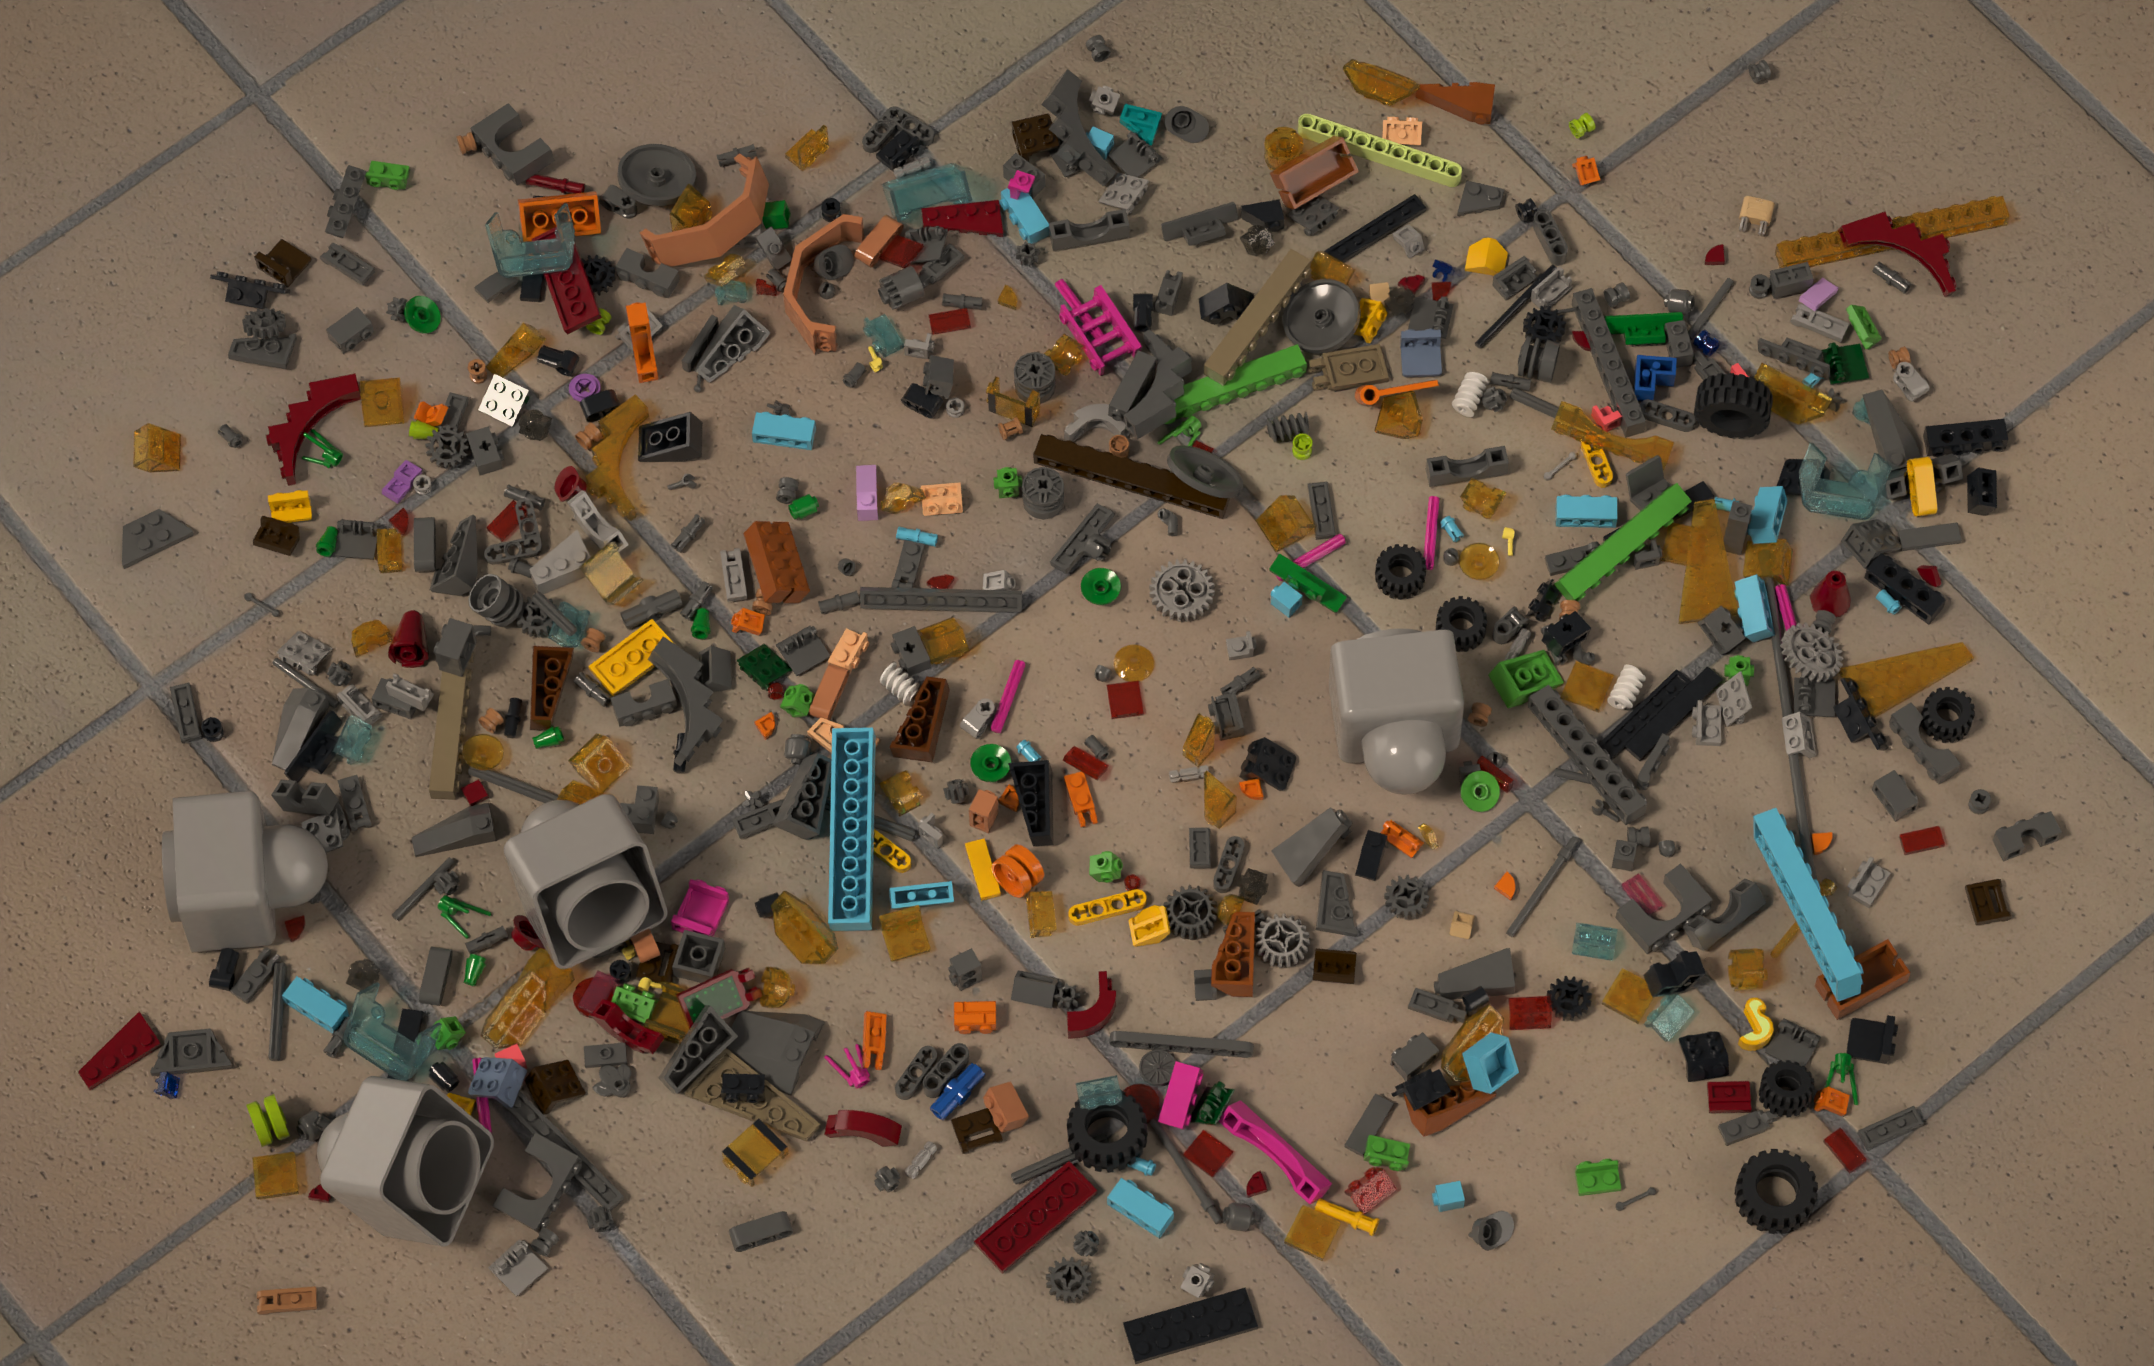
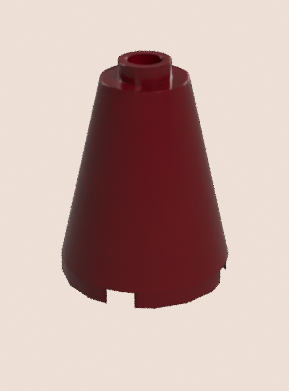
[1810,571,1851,618]
[388,610,429,668]

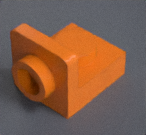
[1572,156,1600,186]
[414,401,448,426]
[731,608,765,636]
[1814,1086,1850,1116]

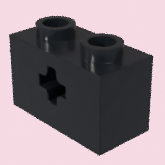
[1967,467,1997,516]
[1541,611,1591,657]

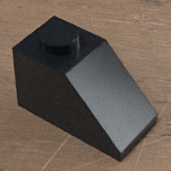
[1241,199,1284,232]
[1355,830,1388,881]

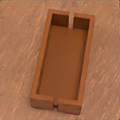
[1270,136,1359,209]
[743,521,810,603]
[1815,939,1911,1020]

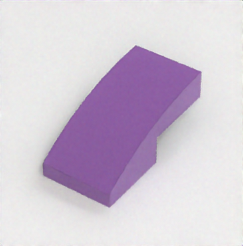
[382,460,422,504]

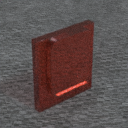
[879,235,924,269]
[1107,681,1144,719]
[1183,1130,1233,1178]

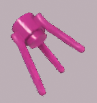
[824,1044,870,1089]

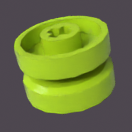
[246,1094,290,1147]

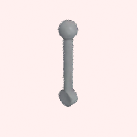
[1544,452,1577,481]

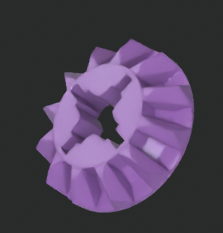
[569,374,600,402]

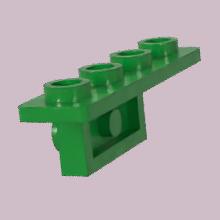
[1604,312,1683,345]
[1269,554,1346,613]

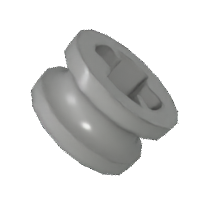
[946,398,964,418]
[413,475,432,495]

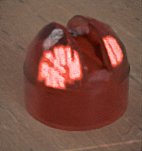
[768,683,784,700]
[1124,874,1141,891]

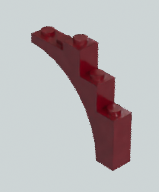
[1838,211,1957,297]
[266,373,361,486]

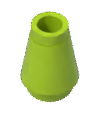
[409,420,439,439]

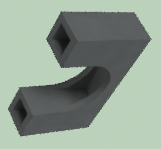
[470,103,555,186]
[1615,863,1713,954]
[493,1132,582,1233]

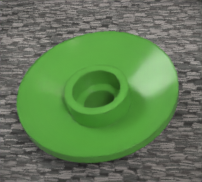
[1461,771,1500,812]

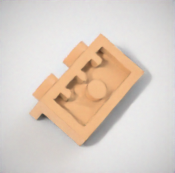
[1382,117,1422,146]
[921,482,963,516]
[828,628,869,674]

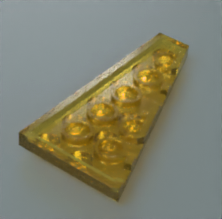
[1838,642,1974,717]

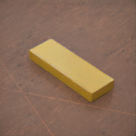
[965,838,1001,901]

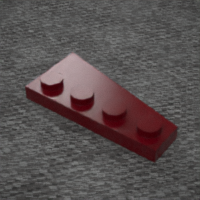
[921,200,1003,237]

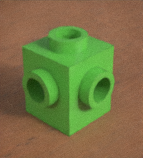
[993,467,1022,498]
[1724,655,1754,686]
[780,684,815,717]
[1089,851,1123,883]
[428,1016,466,1050]

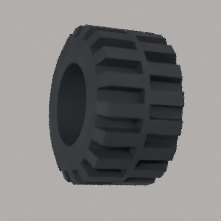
[1375,544,1426,600]
[1436,596,1487,652]
[1921,687,1975,743]
[1759,1060,1814,1117]

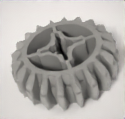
[1254,913,1310,968]

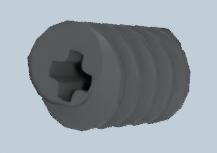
[1266,412,1309,443]

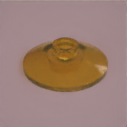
[1459,543,1500,580]
[1114,645,1154,682]
[463,734,504,770]

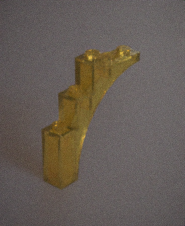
[585,394,649,521]

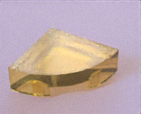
[997,285,1017,310]
[1418,823,1439,850]

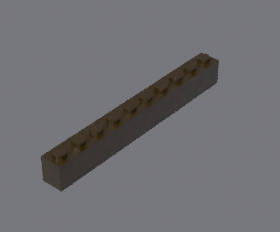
[1033,434,1230,519]

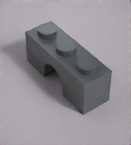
[616,248,680,298]
[610,679,677,727]
[271,780,339,815]
[1992,811,2062,862]

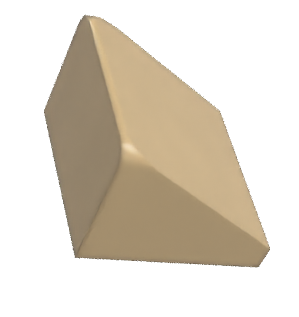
[1369,282,1391,307]
[1449,911,1475,939]

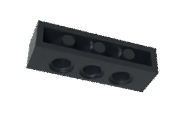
[1923,419,2009,457]
[1864,553,1946,625]

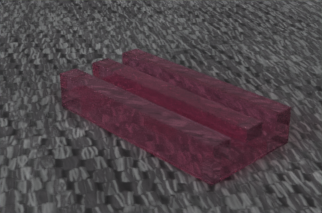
[1621,873,1663,916]

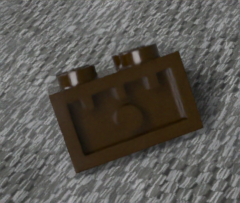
[1012,113,1059,162]
[254,239,312,288]
[524,1060,586,1115]

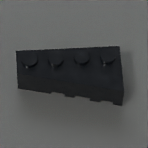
[1008,760,1054,847]

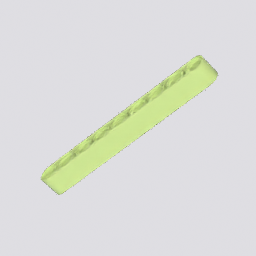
[1298,114,1462,187]

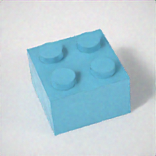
[1462,1032,1519,1094]

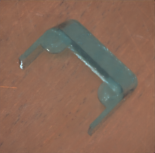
[882,163,972,222]
[485,203,575,278]
[1799,443,1892,520]
[343,982,442,1081]

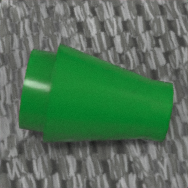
[316,526,338,557]
[691,608,711,639]
[532,726,564,749]
[463,954,486,986]

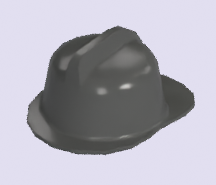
[1165,106,1209,143]
[811,244,854,281]
[1468,1211,1514,1251]

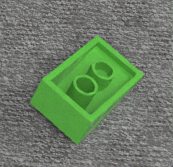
[1488,650,1564,708]

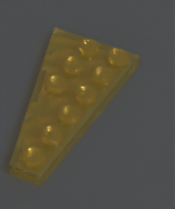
[1678,499,1738,624]

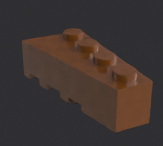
[530,646,574,730]
[890,676,950,762]

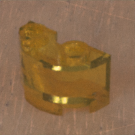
[1044,333,1083,376]
[1460,478,1507,519]
[881,482,926,514]
[351,620,392,658]
[879,770,922,817]

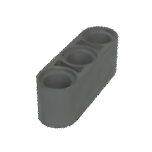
[1533,209,1568,266]
[414,517,436,572]
[419,946,453,1006]
[923,1043,969,1098]
[728,1211,793,1252]

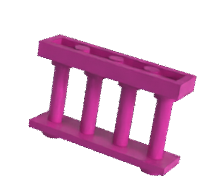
[1059,285,1142,376]

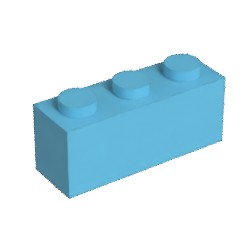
[999,188,1049,244]
[752,412,816,450]
[1747,486,1788,544]
[1555,495,1617,528]
[1734,574,1775,642]
[889,881,954,909]
[282,976,349,1033]
[1107,1178,1174,1239]

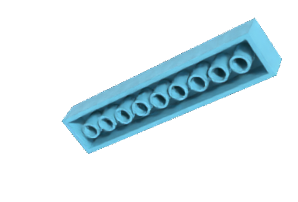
[828,727,876,931]
[1753,808,1863,1002]

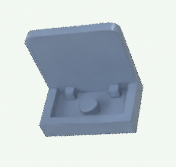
[1400,329,1442,377]
[468,1057,527,1108]

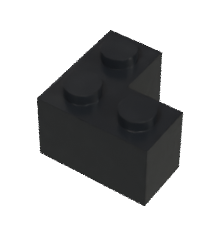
[1199,283,1254,325]
[1643,951,1706,997]

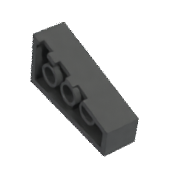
[772,753,832,840]

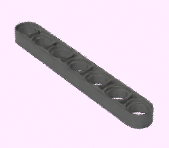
[1109,1031,1254,1058]

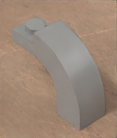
[1064,404,1130,442]
[567,490,628,557]

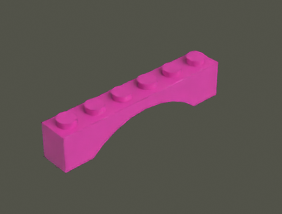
[1218,1100,1332,1204]

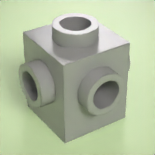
[1089,86,1120,116]
[1180,1263,1215,1298]

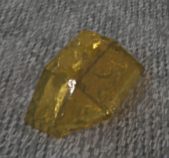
[1343,59,1420,106]
[1754,363,1833,425]
[771,891,838,964]
[480,971,546,1049]
[1441,1004,1504,1082]

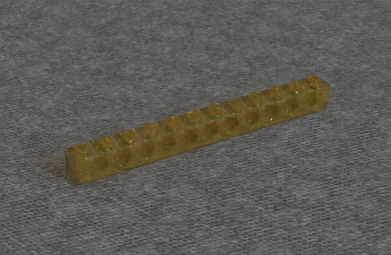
[1775,196,2010,268]

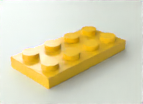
[588,619,674,697]

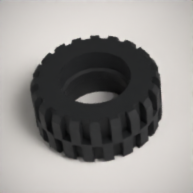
[1694,373,1773,439]
[1067,1088,1148,1173]
[1734,1149,1818,1234]

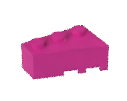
[1158,1061,1204,1130]

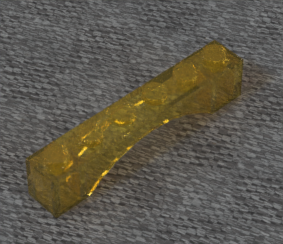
[1551,401,1674,470]

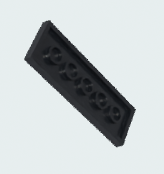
[1123,1287,1258,1364]

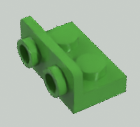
[365,161,410,190]
[1846,305,1882,349]
[611,983,659,1024]
[1363,1135,1410,1171]
[1575,1159,1621,1196]

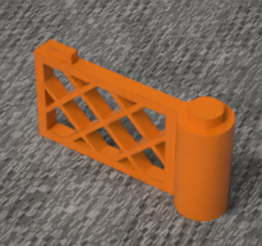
[1355,380,1439,405]

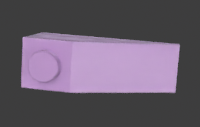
[856,465,878,521]

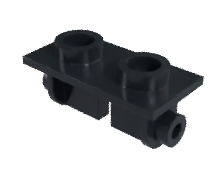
[1527,579,1560,621]

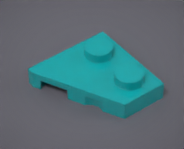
[1120,104,1162,146]

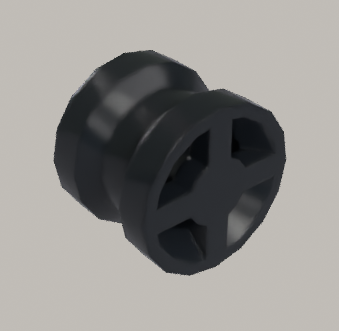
[821,198,841,222]
[1515,198,1538,222]
[201,717,224,742]
[609,960,631,985]

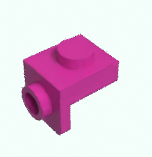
[1008,170,1035,200]

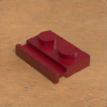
[1707,1081,1752,1113]

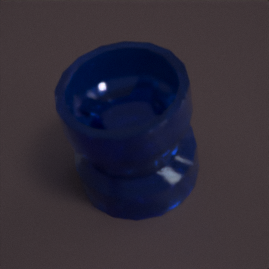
[1693,329,1721,357]

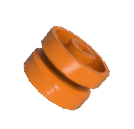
[992,844,1044,898]

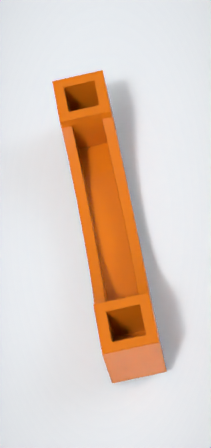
[626,302,659,383]

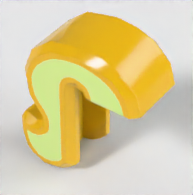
[1738,997,1774,1051]

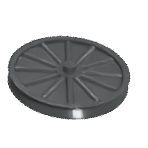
[1139,1049,1176,1086]

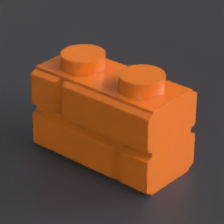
[954,1001,996,1034]

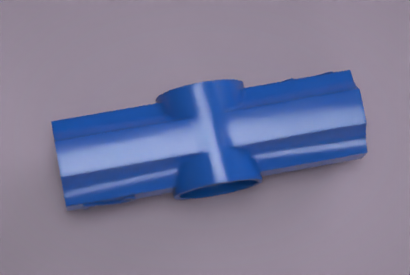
[930,1063,985,1121]

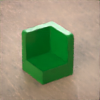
[762,200,791,229]

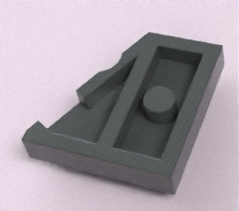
[1457,180,1504,216]

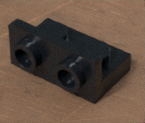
[876,130,920,171]
[721,1074,765,1103]

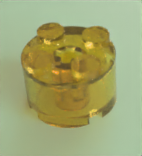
[1264,127,1304,170]
[1728,948,1768,991]

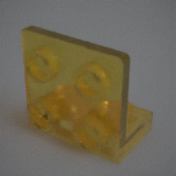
[785,125,829,171]
[1743,539,1793,586]
[879,905,931,962]

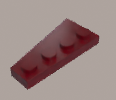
[78,1011,162,1090]

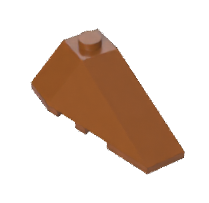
[1416,82,1495,125]
[1211,912,1255,997]
[1404,1081,1497,1137]

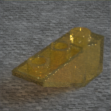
[486,323,546,378]
[1183,713,1215,767]

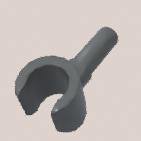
[667,474,697,490]
[1592,800,1619,822]

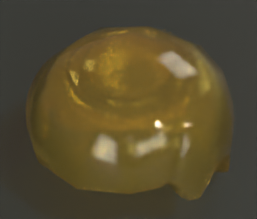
[1217,894,1244,926]

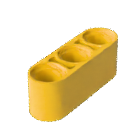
[1907,457,1937,517]

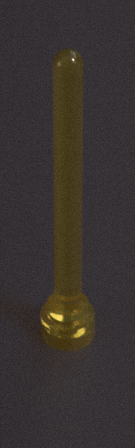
[1770,878,1838,958]

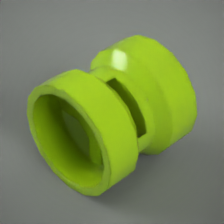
[1569,113,1596,139]
[586,308,612,335]
[1292,433,1313,460]

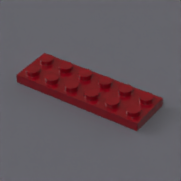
[532,222,602,335]
[974,1161,1097,1274]

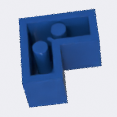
[1634,355,1677,402]

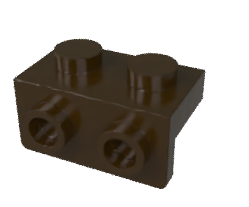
[253,516,300,556]
[1313,948,1357,984]

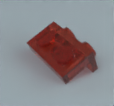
[1508,996,1552,1030]
[1344,1167,1397,1214]

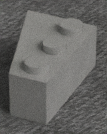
[529,530,595,594]

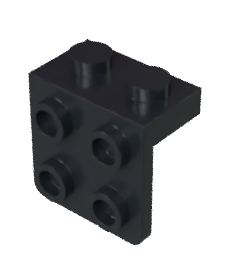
[1777,459,1831,506]
[1239,737,1296,791]
[1846,1015,1898,1064]
[1679,1031,1729,1082]
[1391,1068,1451,1111]

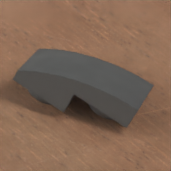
[474,269,518,303]

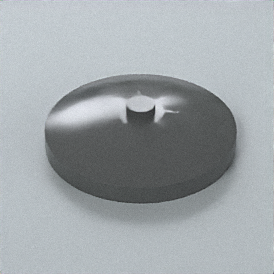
[617,144,696,206]
[1283,279,1361,354]
[1167,446,1243,498]

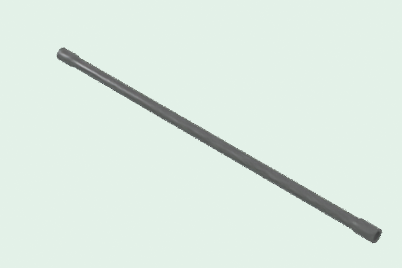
[1759,550,1817,880]

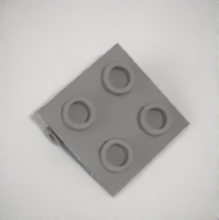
[1098,173,1149,215]
[277,631,333,675]
[1715,672,1752,727]
[488,1239,548,1297]

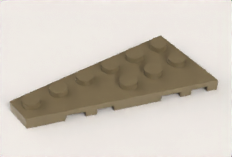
[684,1048,821,1142]

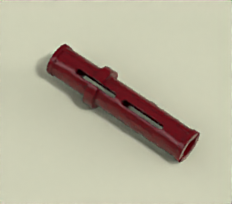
[526,174,585,194]

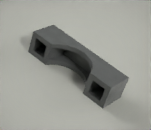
[1049,209,1130,251]
[1425,446,1509,487]
[1877,453,1963,500]
[1889,702,1961,785]
[1683,878,1766,951]

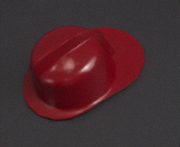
[554,466,587,502]
[511,915,545,951]

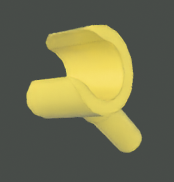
[868,346,883,373]
[1502,527,1514,556]
[622,940,636,960]
[638,977,668,992]

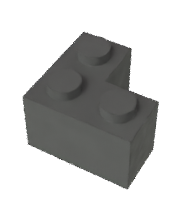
[620,785,659,834]

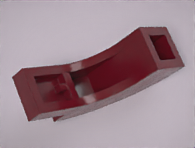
[1067,971,1116,1039]
[591,999,665,1054]
[824,1110,902,1147]

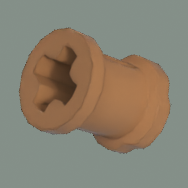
[468,359,487,384]
[998,417,1023,440]

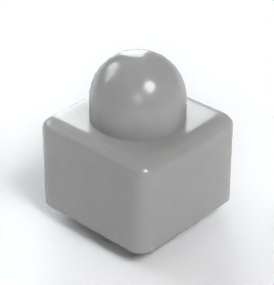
[1329,629,1464,795]
[162,791,328,953]
[504,794,668,969]
[317,1076,494,1247]

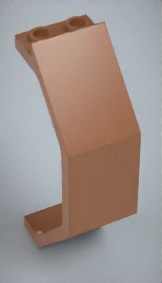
[640,153,769,267]
[783,214,864,354]

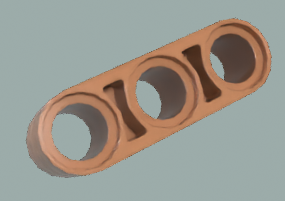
[854,215,904,268]
[809,663,850,720]
[630,928,661,963]

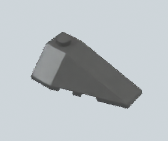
[694,305,771,383]
[1863,389,1921,472]
[429,515,478,596]
[272,688,329,771]
[412,803,496,857]

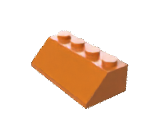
[518,191,601,242]

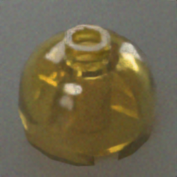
[760,967,795,1008]

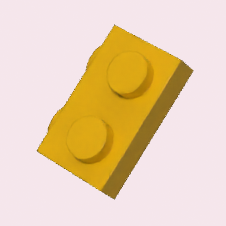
[268,490,312,523]

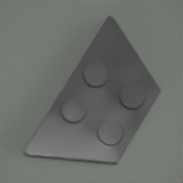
[122,509,194,569]
[150,1028,232,1076]

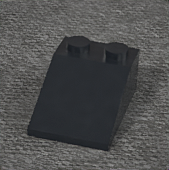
[638,412,703,462]

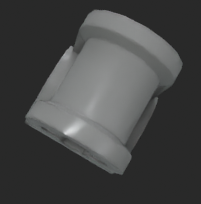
[1893,362,1929,402]
[960,698,996,739]

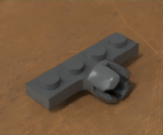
[1050,503,1114,574]

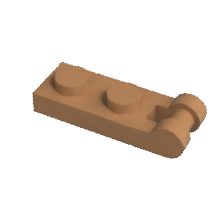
[257,1286,317,1315]

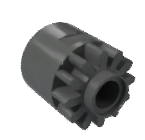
[878,266,925,310]

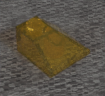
[1374,391,1423,439]
[1204,771,1237,829]

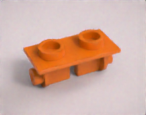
[1380,820,1424,858]

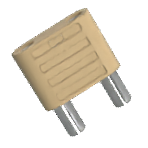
[1739,196,1775,236]

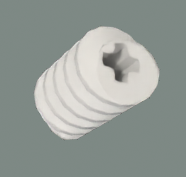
[1452,372,1489,417]
[880,662,920,706]
[1607,664,1646,710]

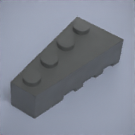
[658,1005,738,1094]

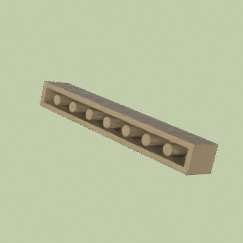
[1204,249,1312,386]
[429,651,474,800]

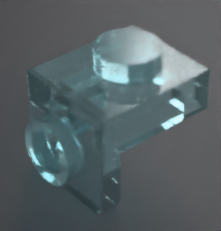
[715,279,748,305]

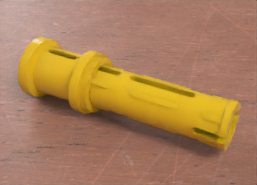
[1315,1198,1380,1237]

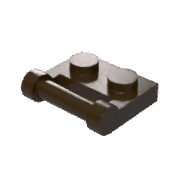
[1965,879,2012,926]
[636,941,679,987]
[951,1108,1003,1154]

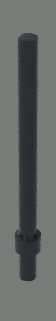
[1475,264,1557,348]

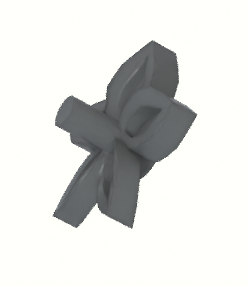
[1819,388,1842,411]
[767,400,790,415]
[742,790,765,811]

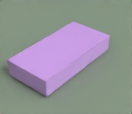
[1799,278,1838,311]

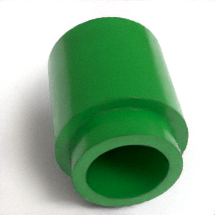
[788,494,819,520]

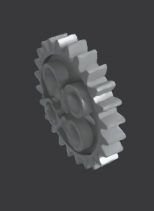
[1149,559,1215,622]
[1780,622,1844,682]

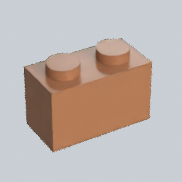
[969,789,999,834]
[983,1081,1029,1133]

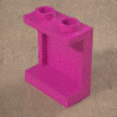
[671,879,729,937]

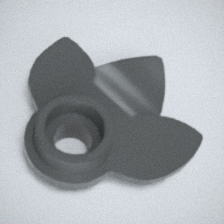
[592,1063,632,1097]

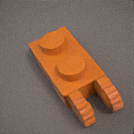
[1064,771,1098,827]
[862,1011,887,1070]

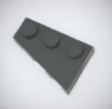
[228,334,297,369]
[1315,870,1357,937]

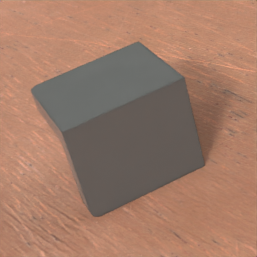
[1194,969,1217,1001]

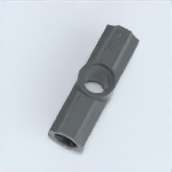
[620,589,683,630]

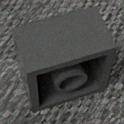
[434,618,477,677]
[672,930,726,983]

